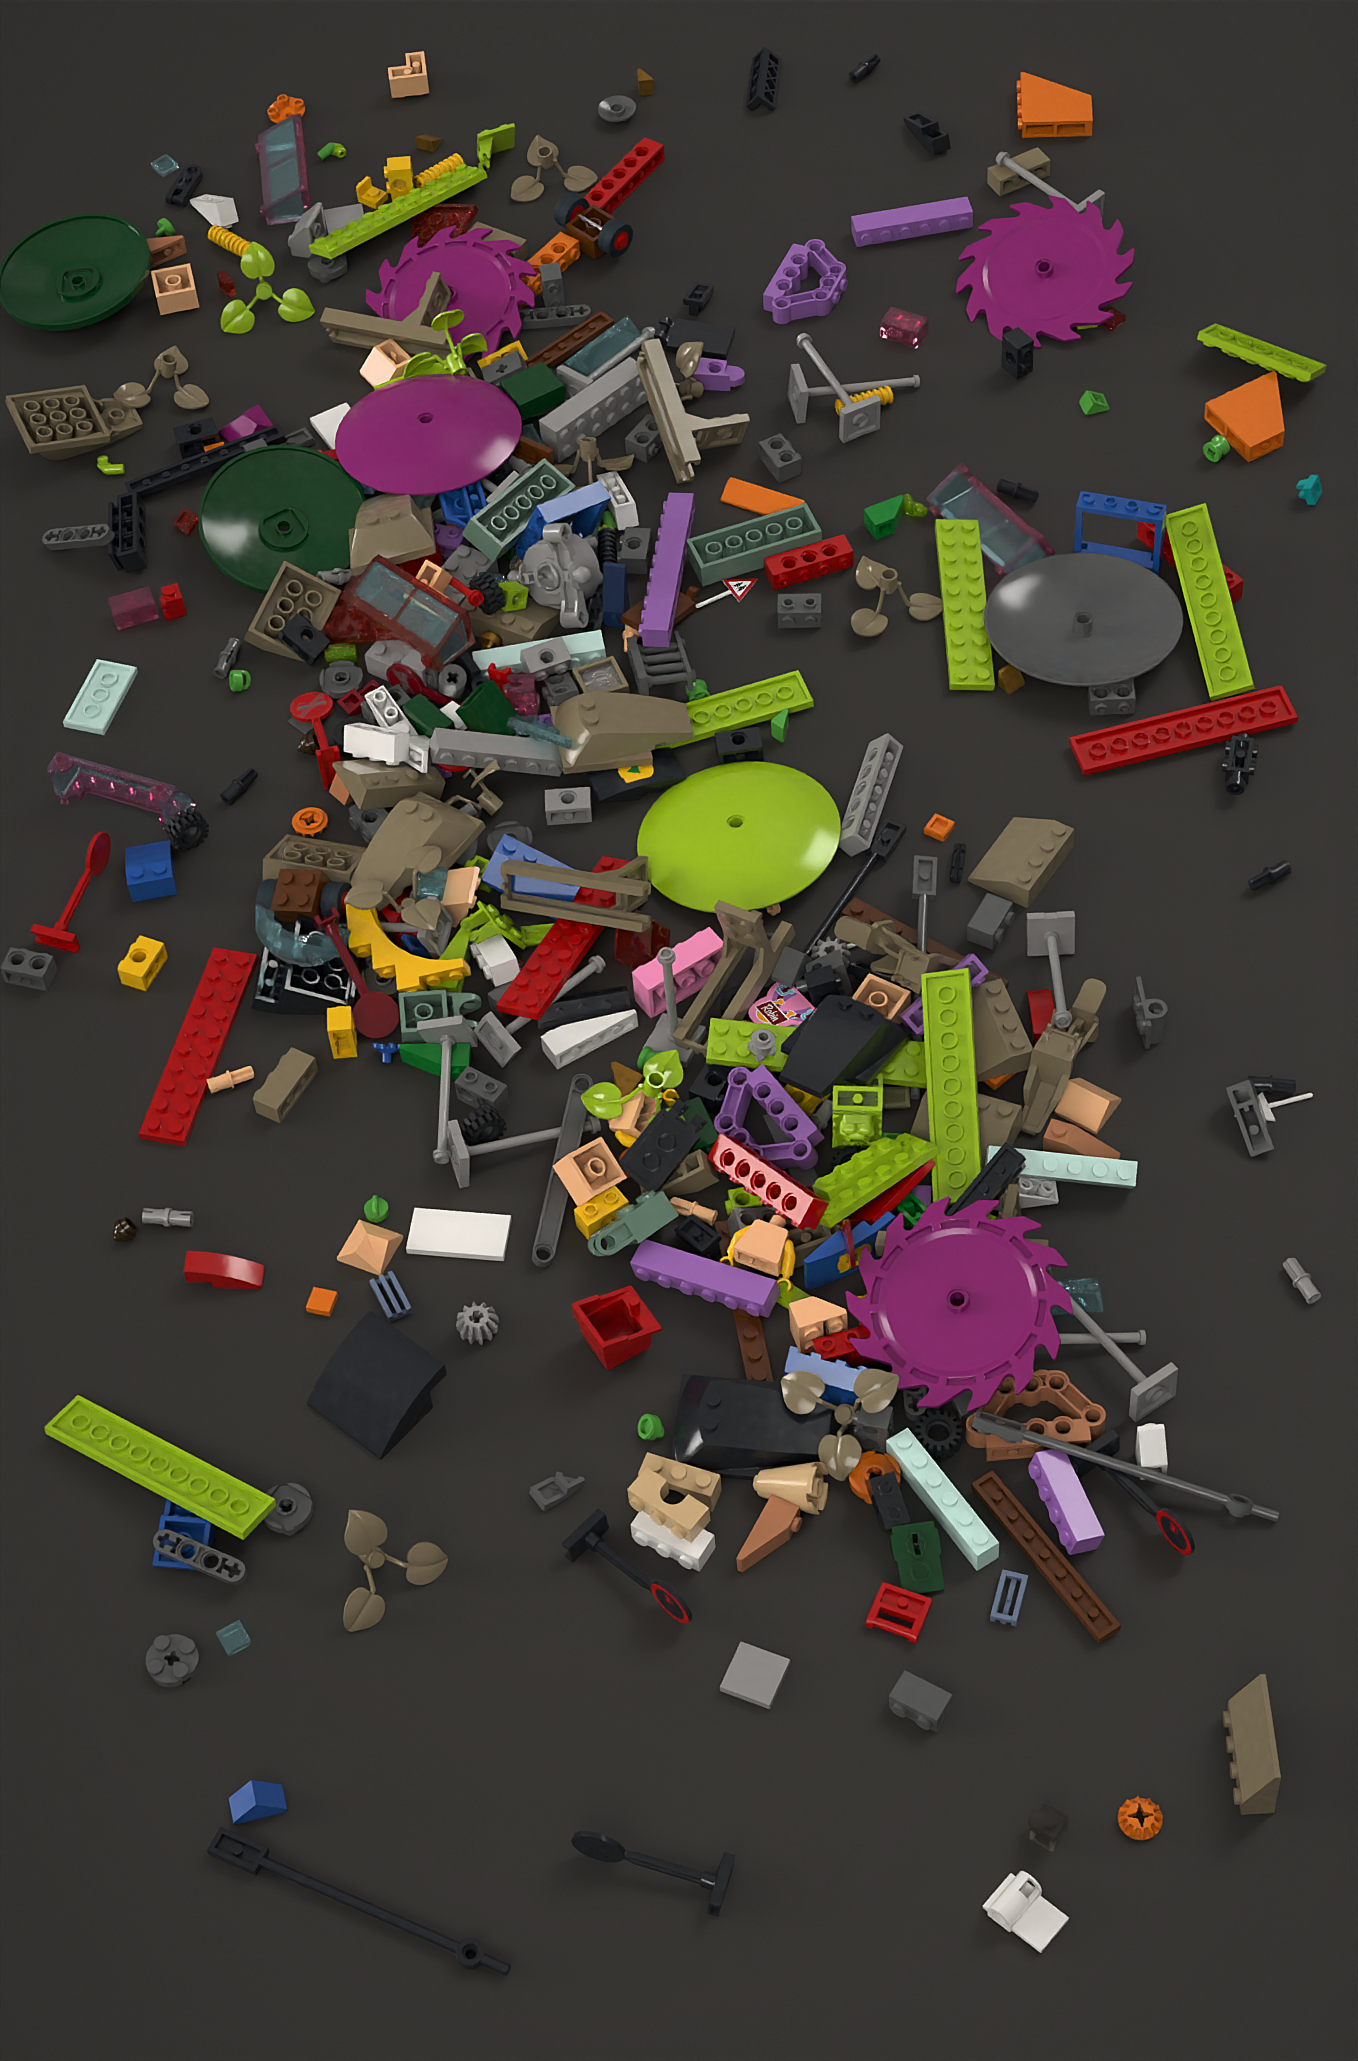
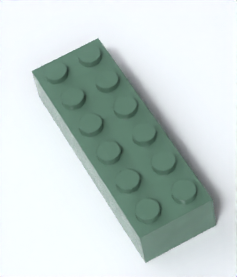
[462,458,576,563]
[686,503,822,586]

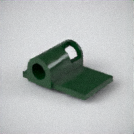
[889,1520,945,1594]

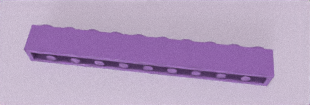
[638,493,695,647]

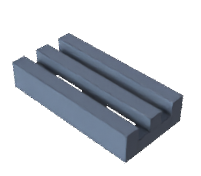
[369,1270,413,1323]
[990,1569,1028,1627]

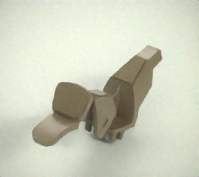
[834,916,997,994]
[1021,978,1107,1136]

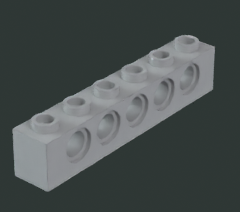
[838,733,903,856]

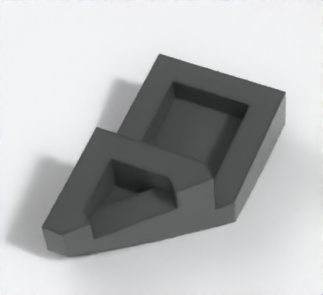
[529,1471,585,1511]

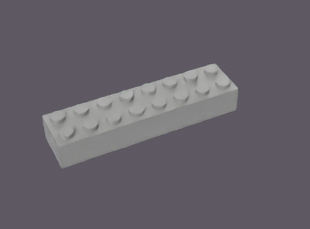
[364,544,499,682]

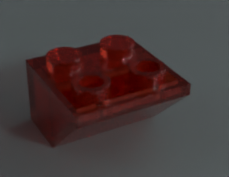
[614,909,670,968]

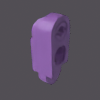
[684,358,745,391]

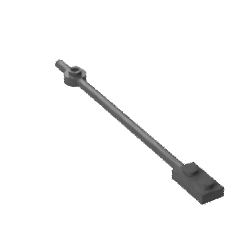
[910,855,937,1099]
[971,1409,1279,1522]

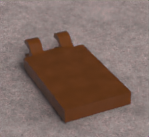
[621,580,700,631]

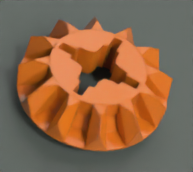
[292,807,328,837]
[1118,1796,1163,1840]

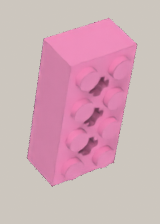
[632,927,723,1018]

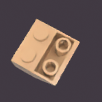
[360,338,411,387]
[436,866,481,928]
[789,1296,848,1354]

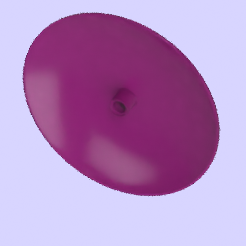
[335,374,522,496]

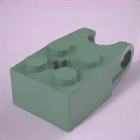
[398,989,482,1044]
[588,1190,679,1256]

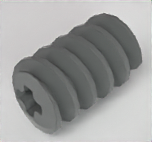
[437,664,467,701]

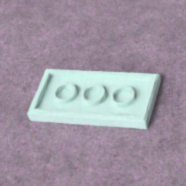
[63,659,138,735]

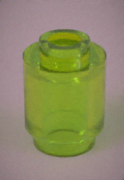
[324,642,357,664]

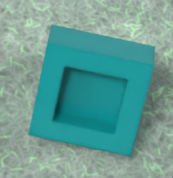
[1296,475,1323,505]

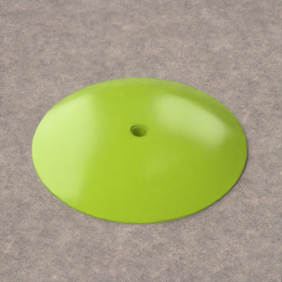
[637,761,841,913]

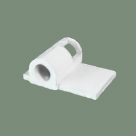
[983,1871,1069,1953]

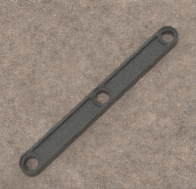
[532,1074,593,1267]

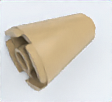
[753,1462,828,1515]

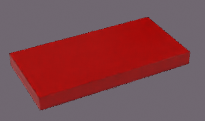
[847,1159,935,1226]

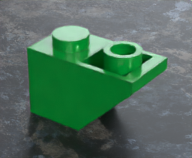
[864,495,904,540]

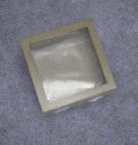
[572,656,630,695]

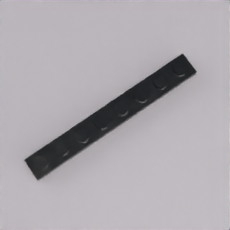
[124,423,287,498]

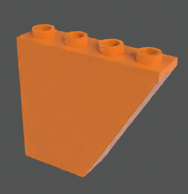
[1017,72,1093,138]
[1204,371,1285,462]

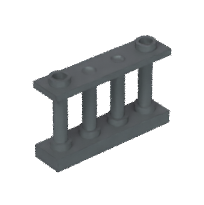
[626,631,696,696]

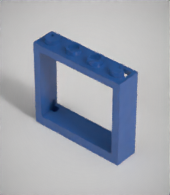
[515,480,611,562]
[1074,491,1167,575]

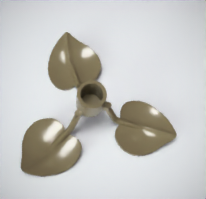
[511,135,598,202]
[675,342,704,411]
[113,345,209,409]
[554,437,634,493]
[851,556,943,637]
[445,759,503,816]
[344,846,442,932]
[781,1369,900,1481]
[343,1509,448,1632]

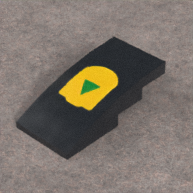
[583,747,687,803]

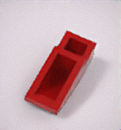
[1026,989,1054,1045]
[184,1251,265,1289]

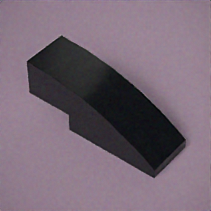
[903,111,951,155]

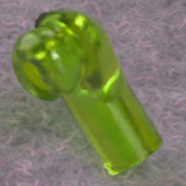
[903,494,928,517]

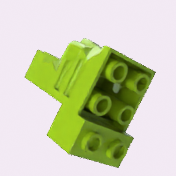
[832,1074,883,1149]

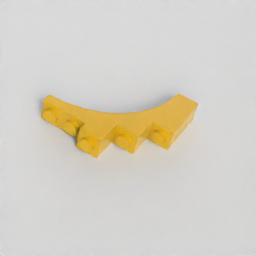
[346,904,471,993]

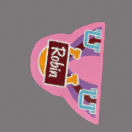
[748,982,815,1026]

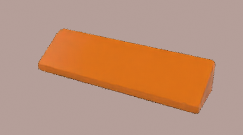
[721,477,805,515]

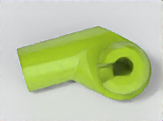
[97,456,125,475]

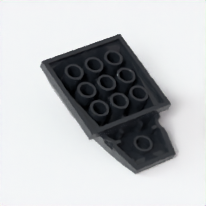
[778,994,912,1099]
[671,1374,832,1480]

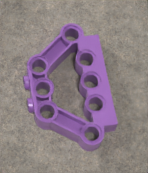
[763,239,848,324]
[714,1064,824,1170]

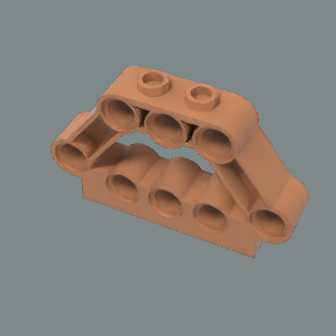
[966,1369,1106,1461]

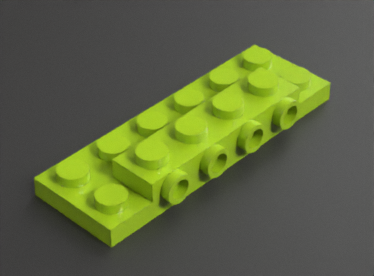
[1197,323,1327,382]
[812,1133,939,1228]

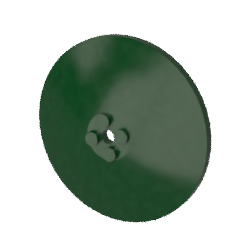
[0,213,152,331]
[198,445,366,594]

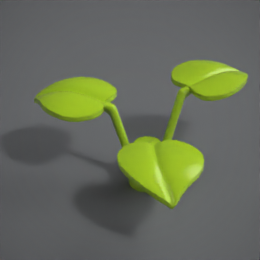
[221,242,315,334]
[403,309,487,379]
[581,1049,685,1126]

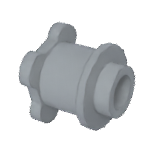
[747,1029,776,1062]

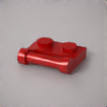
[865,1582,933,1644]

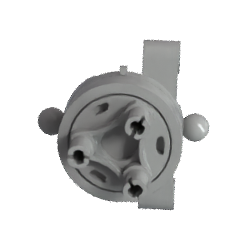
[507,523,603,628]

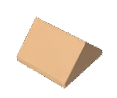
[1054,1077,1121,1135]

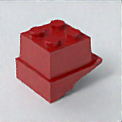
[572,1285,663,1371]

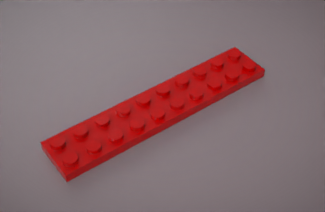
[1069,685,1298,776]
[496,856,630,1021]
[139,947,259,1147]

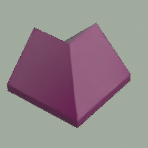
[218,404,273,442]

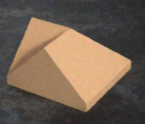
[337,1220,403,1276]

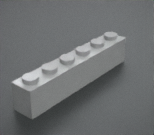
[429,728,563,777]

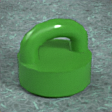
[156,218,175,237]
[229,670,251,692]
[364,1195,389,1223]
[638,1414,665,1440]

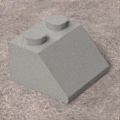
[288,202,327,258]

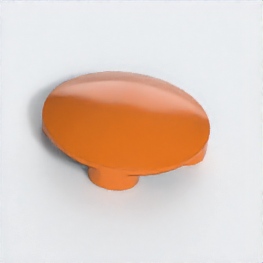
[267,94,305,124]

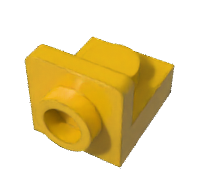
[356,176,388,210]

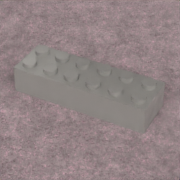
[539,357,648,463]

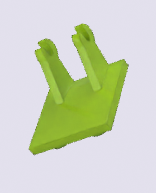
[477,123,515,171]
[460,900,526,950]

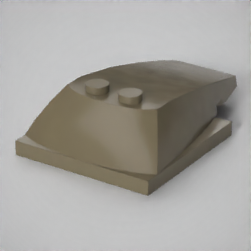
[5,385,143,461]
[349,493,436,576]
[550,692,693,774]
[350,791,486,911]

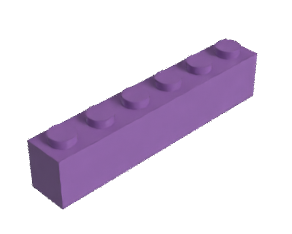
[851,197,973,247]
[630,1239,781,1318]

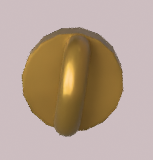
[479,631,502,650]

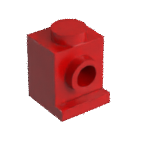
[159,583,187,621]

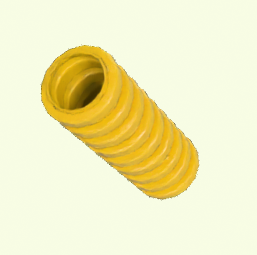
[414,153,464,188]
[208,224,250,258]
[835,385,893,416]

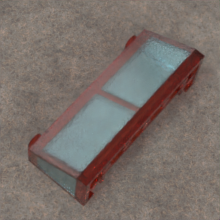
[345,554,475,673]

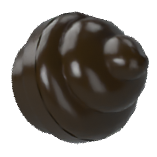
[297,733,320,755]
[113,1217,138,1242]

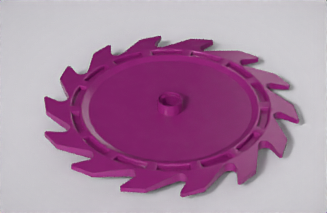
[956,195,1135,349]
[366,225,537,363]
[845,1196,1074,1412]

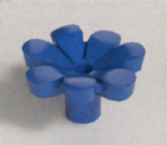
[372,1043,400,1063]

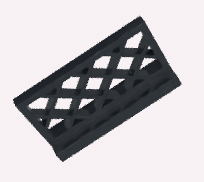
[945,1142,1026,1216]

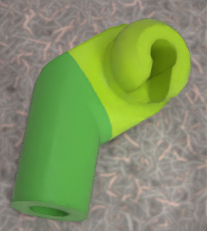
[317,142,346,161]
[598,511,616,531]

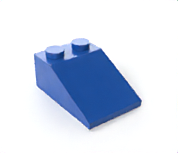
[125,840,177,902]

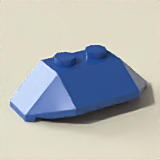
[438,480,487,530]

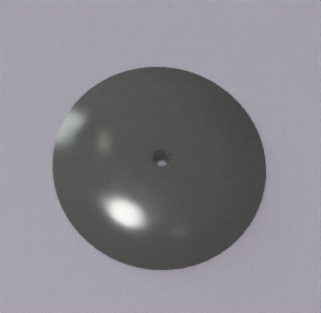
[984,553,1183,686]

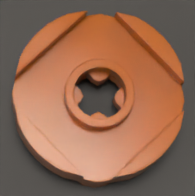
[849,1451,900,1504]

